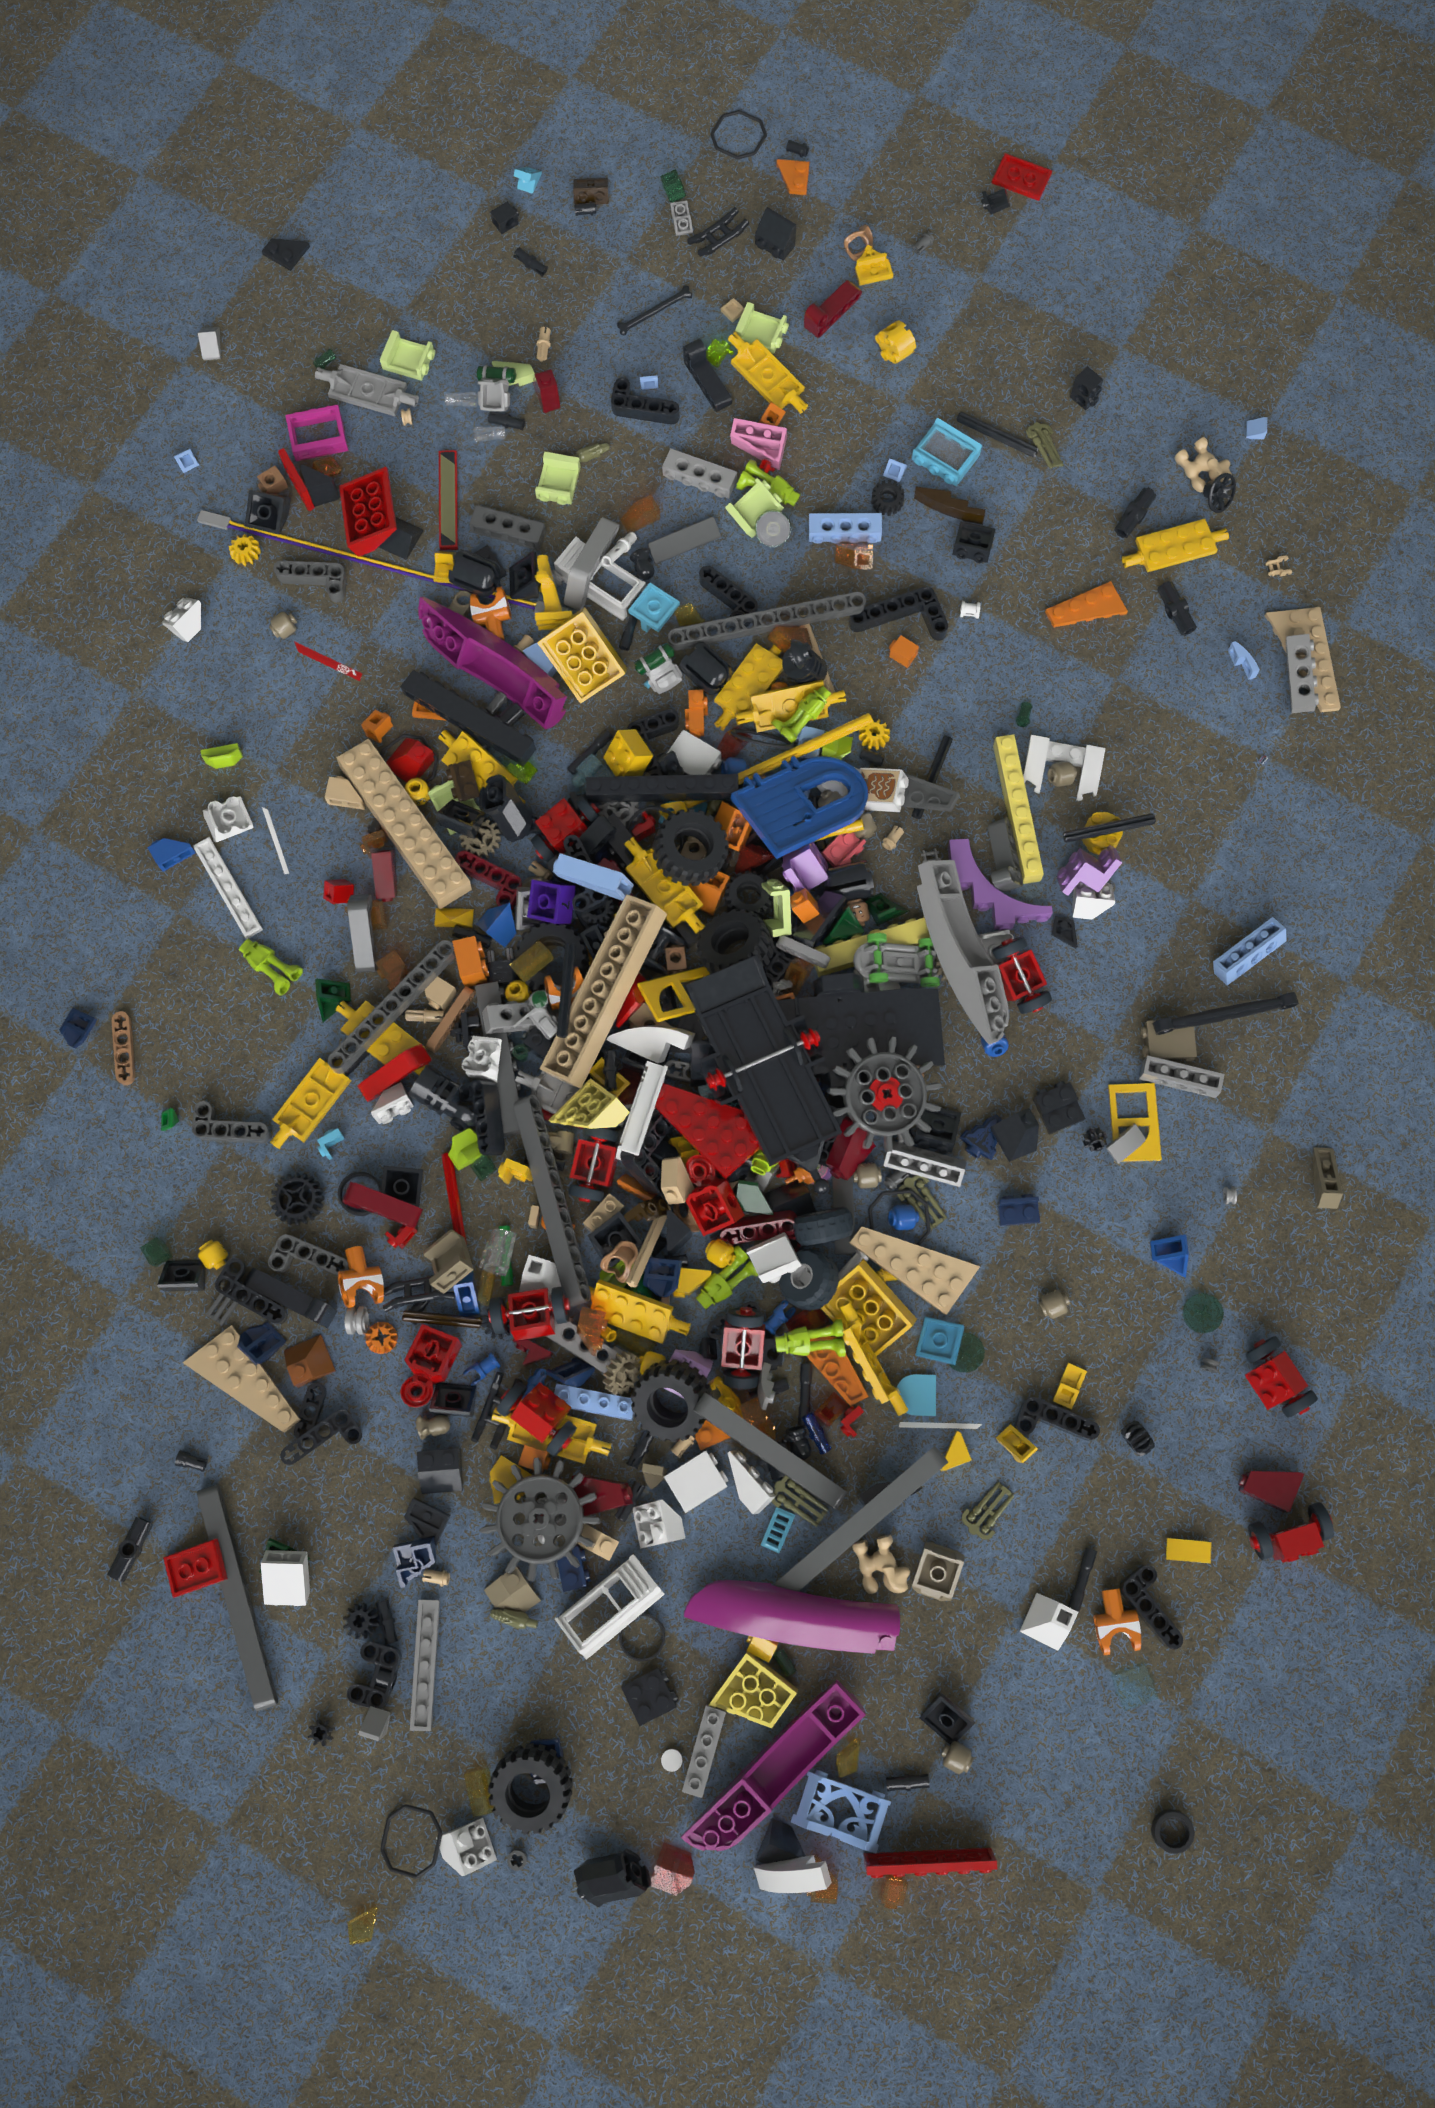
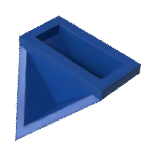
[476,903,517,948]
[1150,1235,1189,1278]

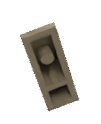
[1313,1147,1343,1209]

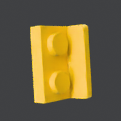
[498,1158,533,1185]

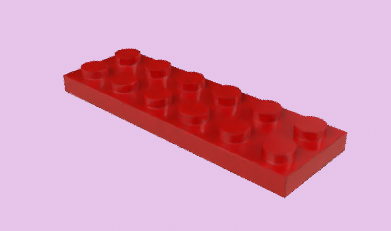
[863,1847,997,1878]

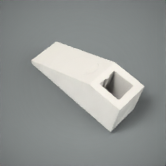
[728,1451,776,1514]

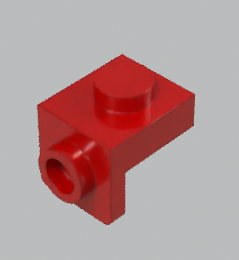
[840,1406,864,1438]

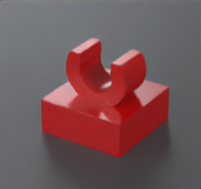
[776,1159,797,1178]

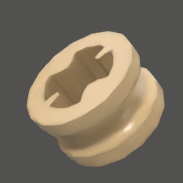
[401,408,413,426]

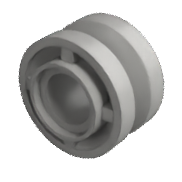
[344,1306,369,1335]

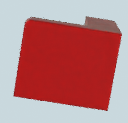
[323,879,354,904]

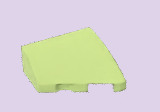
[492,361,535,386]

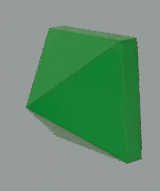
[161,1108,179,1131]

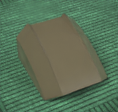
[912,1542,964,1601]

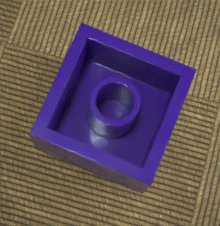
[527,879,576,924]

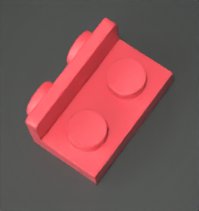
[821,833,866,867]

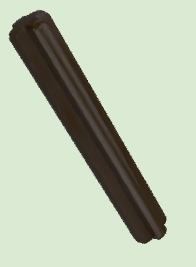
[402,1310,482,1329]

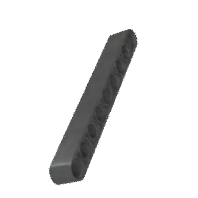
[328,940,456,1074]
[693,1392,848,1510]

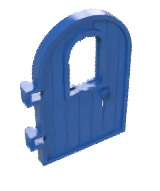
[731,756,868,859]

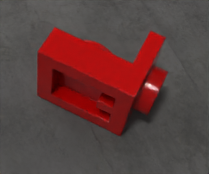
[632,812,656,843]
[385,1225,418,1249]

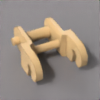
[1265,555,1292,576]

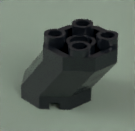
[479,774,532,842]
[574,1848,651,1907]

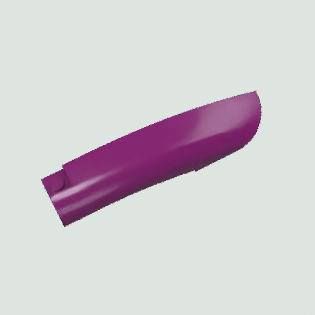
[418,596,567,730]
[684,1580,900,1654]
[681,1679,866,1852]

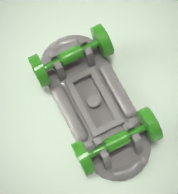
[853,933,940,987]

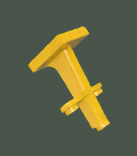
[535,555,573,630]

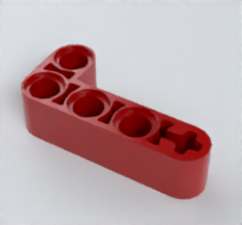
[357,1043,432,1102]

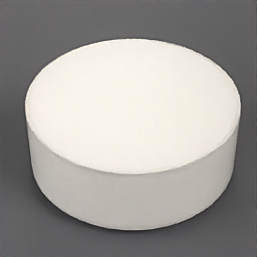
[661,1749,682,1772]

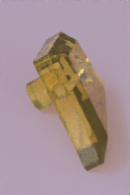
[674,603,705,627]
[836,1738,861,1777]
[347,1906,378,1945]

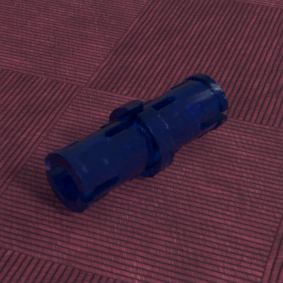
[802,1412,832,1454]

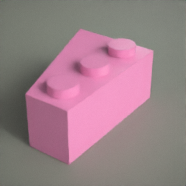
[730,418,787,470]

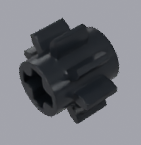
[1083,1127,1108,1152]
[308,1719,335,1746]

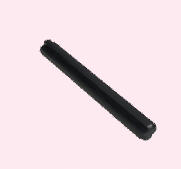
[957,412,1039,458]
[912,735,953,819]
[1063,813,1156,843]
[557,943,576,1038]

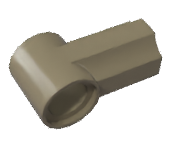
[548,1131,575,1154]

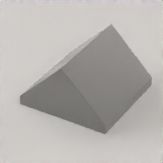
[515,887,545,930]

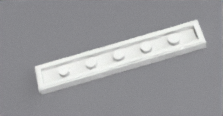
[193,837,263,939]

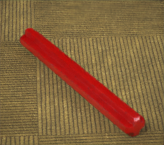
[441,1152,467,1245]

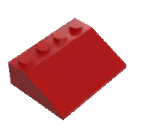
[339,467,397,557]

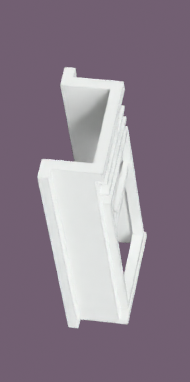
[554,537,647,621]
[616,1061,668,1160]
[555,1554,665,1660]

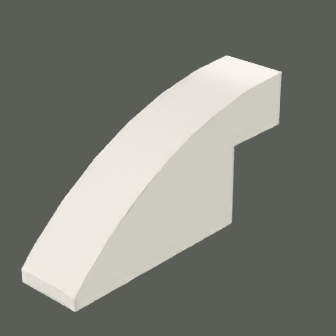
[607,1025,695,1063]
[754,1855,832,1893]

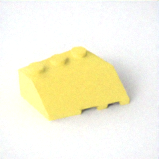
[549,1078,630,1129]
[709,1652,798,1728]

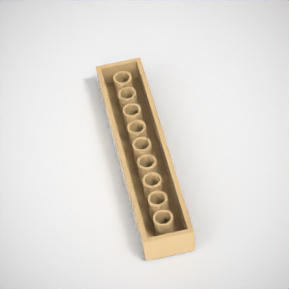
[336,739,472,909]
[540,894,667,1089]

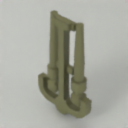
[1026,422,1064,469]
[897,1175,947,1230]
[771,1475,829,1527]
[961,1482,1014,1540]

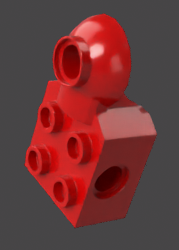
[686,1155,745,1236]
[400,1324,462,1408]

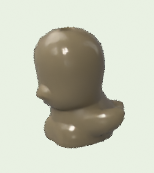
[415,1414,451,1440]

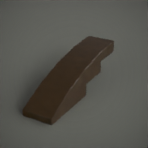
[914,486,986,525]

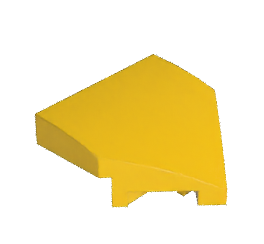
[855,245,893,286]
[489,1455,532,1504]

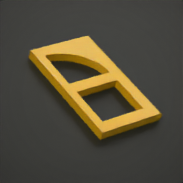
[637,966,710,1022]
[1108,1083,1162,1162]

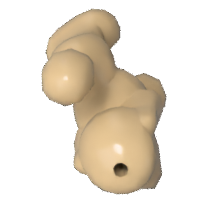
[1174,437,1232,493]
[852,1534,910,1594]

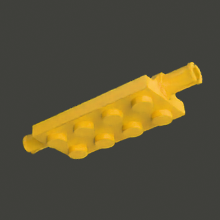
[728,332,808,414]
[1122,519,1229,572]
[714,639,786,731]
[735,680,846,733]
[438,730,526,804]
[624,837,705,934]
[336,1000,426,1075]
[270,1058,351,1150]
[589,1279,691,1344]
[840,1302,909,1416]
[491,1407,612,1464]

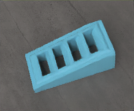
[761,1507,795,1554]

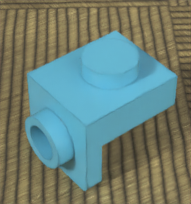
[317,1128,345,1160]

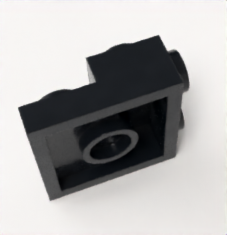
[952,521,996,563]
[1033,1081,1086,1135]
[914,1108,961,1154]
[621,1667,679,1727]

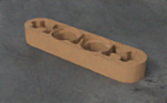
[426,986,476,1053]
[112,1011,135,1085]

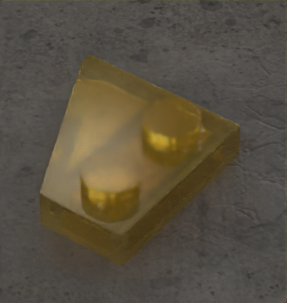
[478,1264,497,1307]

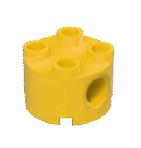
[875,320,916,364]
[1082,812,1123,855]

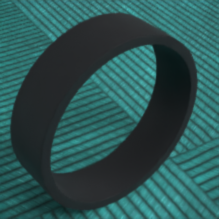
[338,1172,381,1216]
[619,1614,665,1661]

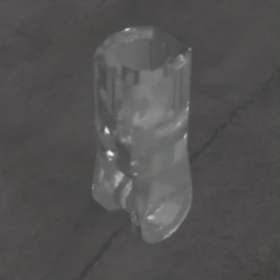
[445,391,477,407]
[473,426,506,442]

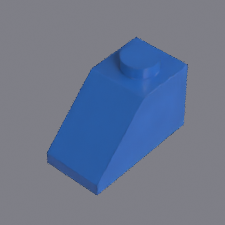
[147,838,196,872]
[453,1271,480,1316]

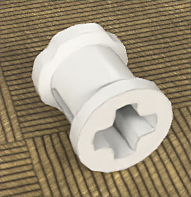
[960,600,980,619]

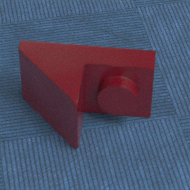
[512,1338,553,1366]

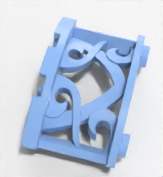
[791,1769,891,1853]

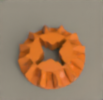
[365,1322,398,1354]

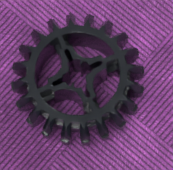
[270,1172,325,1226]

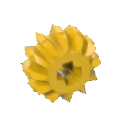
[229,534,261,567]
[858,719,890,751]

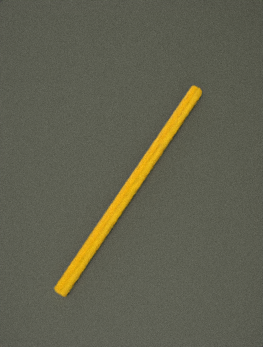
[684,713,873,809]

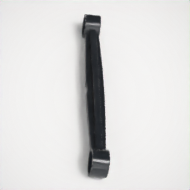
[1152,992,1299,1035]

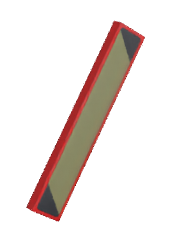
[439,450,458,551]

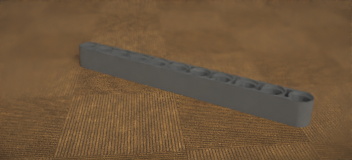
[668,592,866,650]
[514,1094,591,1307]
[773,1446,948,1592]
[197,1484,278,1712]

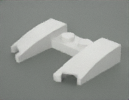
[1023,735,1105,801]

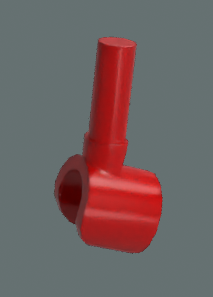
[759,459,775,473]

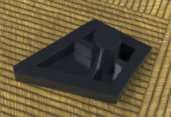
[1051,916,1078,949]

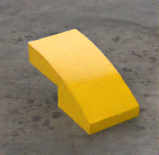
[1053,1362,1087,1409]
[1166,1538,1212,1563]

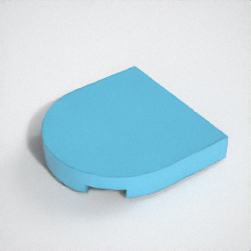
[896,1374,936,1416]

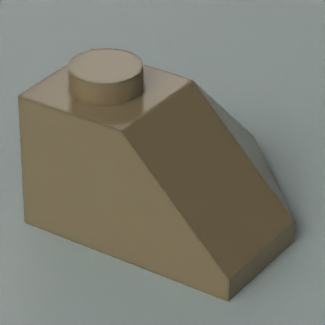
[484,1566,541,1613]

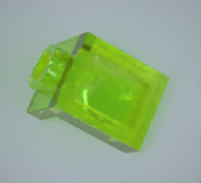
[706,338,734,368]
[506,761,538,785]

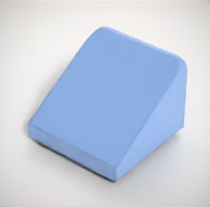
[640,375,658,390]
[1246,417,1267,439]
[174,449,199,473]
[883,458,907,482]

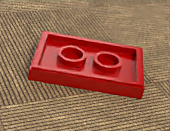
[991,153,1053,201]
[278,448,315,511]
[163,1539,228,1598]

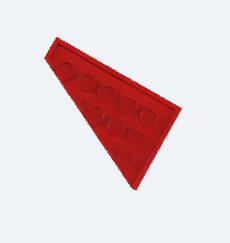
[655,1083,759,1179]

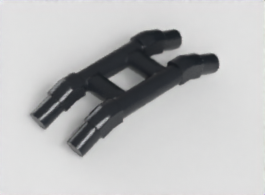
[687,207,750,257]
[383,1275,455,1312]
[471,1372,522,1450]

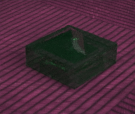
[470,1155,497,1181]

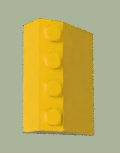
[537,607,627,704]
[821,1259,917,1356]

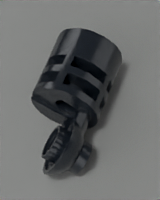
[782,639,827,685]
[407,1064,476,1132]

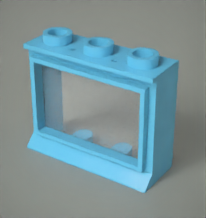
[912,418,982,486]

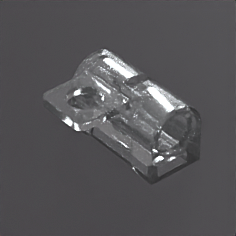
[479,1229,517,1277]

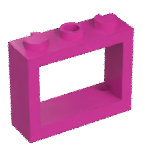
[285,405,349,461]

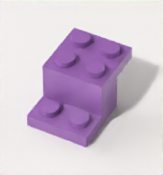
[782,842,828,893]
[1057,845,1122,896]

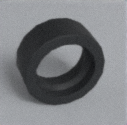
[1151,1809,1195,1854]

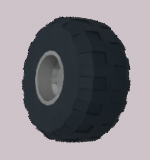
[793,1207,854,1246]
[779,1248,839,1310]

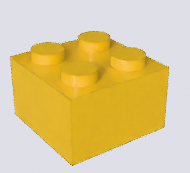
[603,729,653,776]

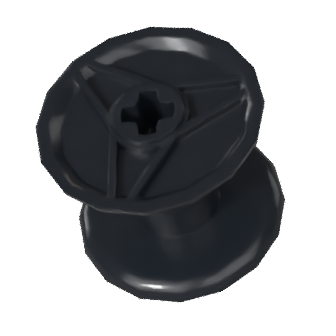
[642,926,685,975]

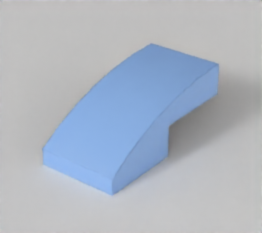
[1228,641,1260,680]

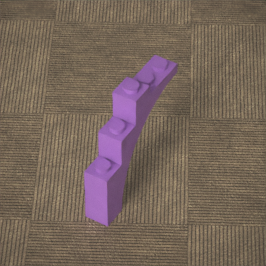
[948,839,1053,931]

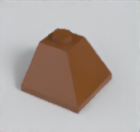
[284,1334,336,1388]

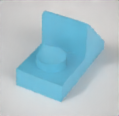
[514,166,542,193]

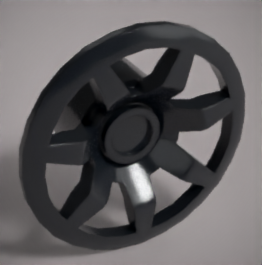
[1203,473,1236,513]

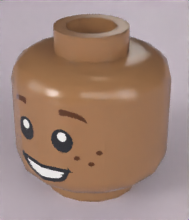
[843,899,870,927]

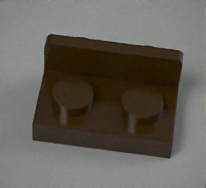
[573,178,609,205]
[446,760,480,802]
[624,1196,669,1222]

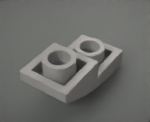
[670,200,693,236]
[1105,1123,1146,1164]
[758,1362,776,1410]

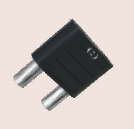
[486,948,519,986]

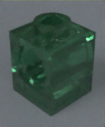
[660,169,686,203]
[140,1237,173,1267]

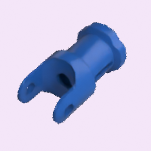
[763,1299,796,1336]
[463,1352,501,1386]
[522,1368,547,1399]

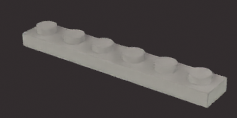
[410,1600,440,1731]

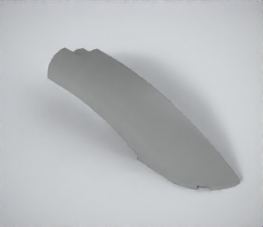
[917,860,1009,1045]

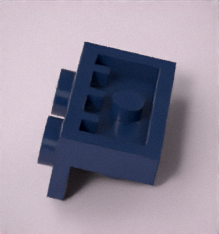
[997,1194,1040,1226]
[557,1545,591,1592]

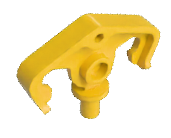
[708,1376,746,1420]

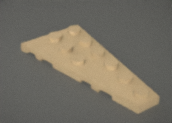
[1265,607,1341,712]
[849,1226,980,1315]
[182,1325,301,1433]

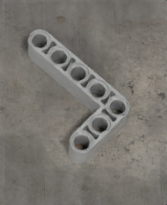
[564,517,619,611]

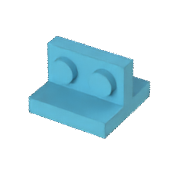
[628,583,680,632]

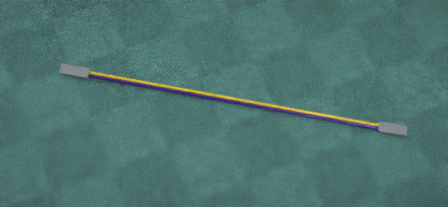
[197,510,568,613]

